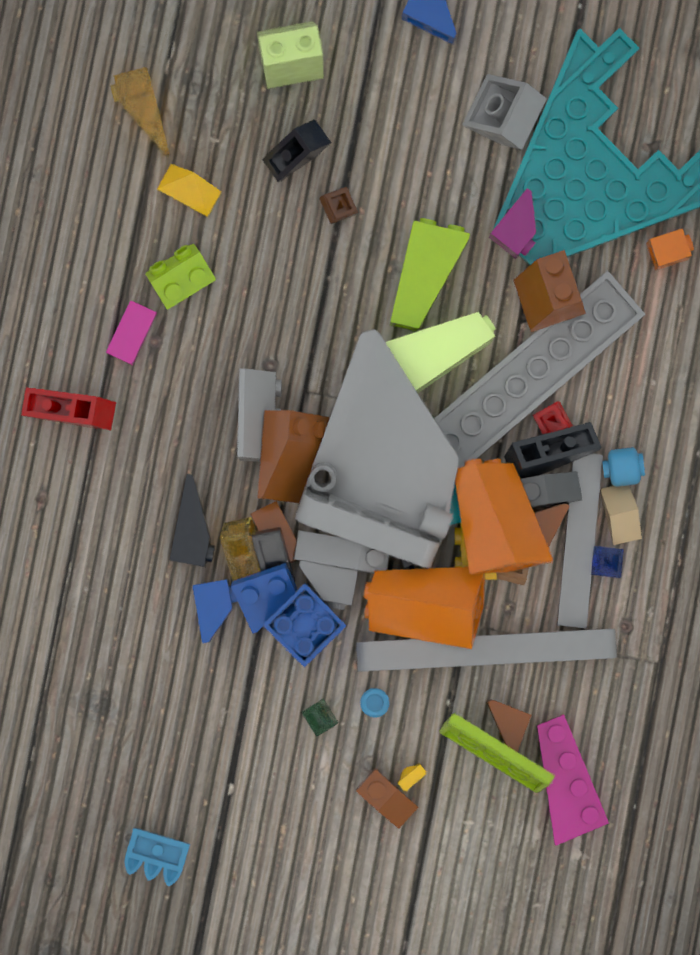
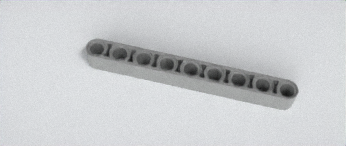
[356,629,617,672]

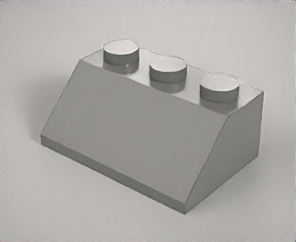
[237,369,282,461]

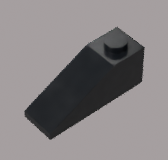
[504,422,602,479]
[170,474,215,568]

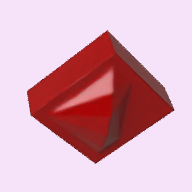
[532,401,573,434]

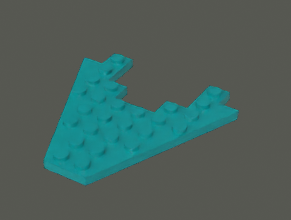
[493,28,700,266]

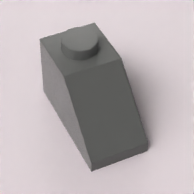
[520,471,582,509]

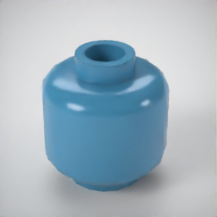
[602,447,645,487]

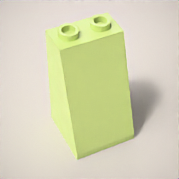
[257,21,324,89]
[386,312,496,393]

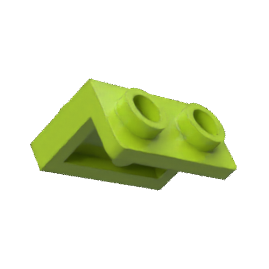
[145,244,216,310]

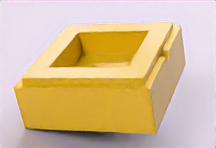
[397,763,426,791]

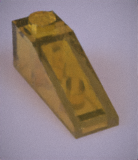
[110,67,170,157]
[220,517,261,615]

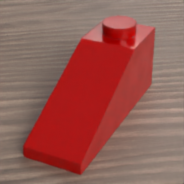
[21,387,116,431]

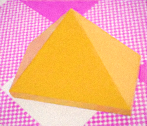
[157,164,222,217]

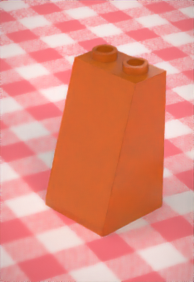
[455,459,553,574]
[364,567,485,649]

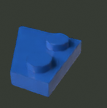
[231,563,297,634]

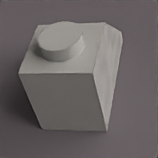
[299,560,358,610]

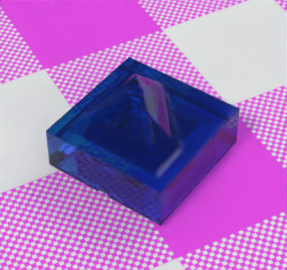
[591,546,624,578]

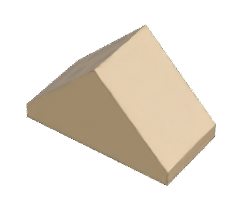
[600,485,642,545]

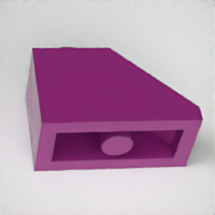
[489,188,536,259]

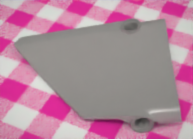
[295,329,459,568]

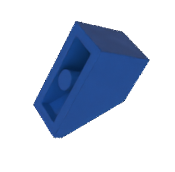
[402,0,457,45]
[192,579,238,643]

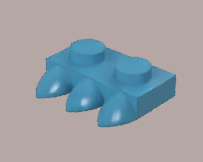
[125,827,190,886]

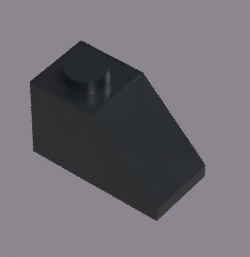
[262,119,331,182]

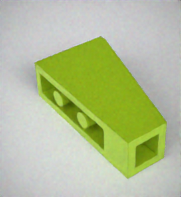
[390,218,470,332]

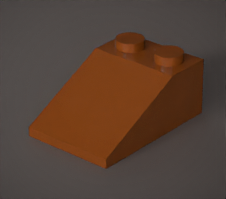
[258,410,330,503]

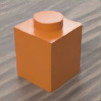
[646,228,694,270]

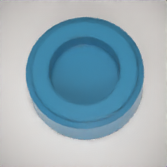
[360,688,389,718]

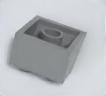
[462,74,547,150]

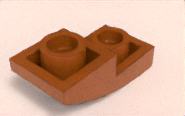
[250,501,297,563]

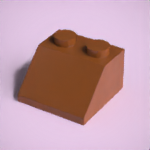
[513,250,586,332]

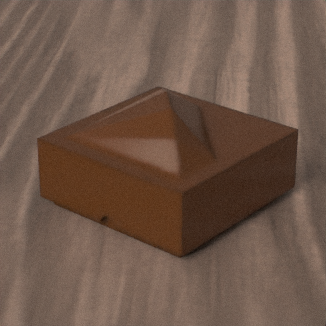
[319,186,359,224]

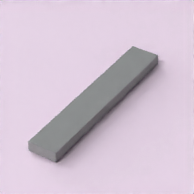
[557,454,603,628]

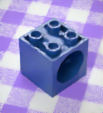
[263,584,346,667]

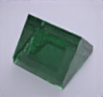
[301,698,339,736]

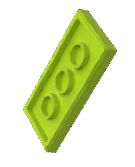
[439,713,555,793]

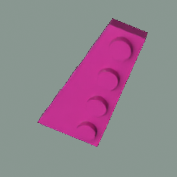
[536,714,609,846]

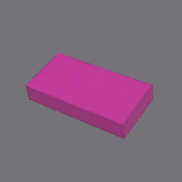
[106,300,157,366]

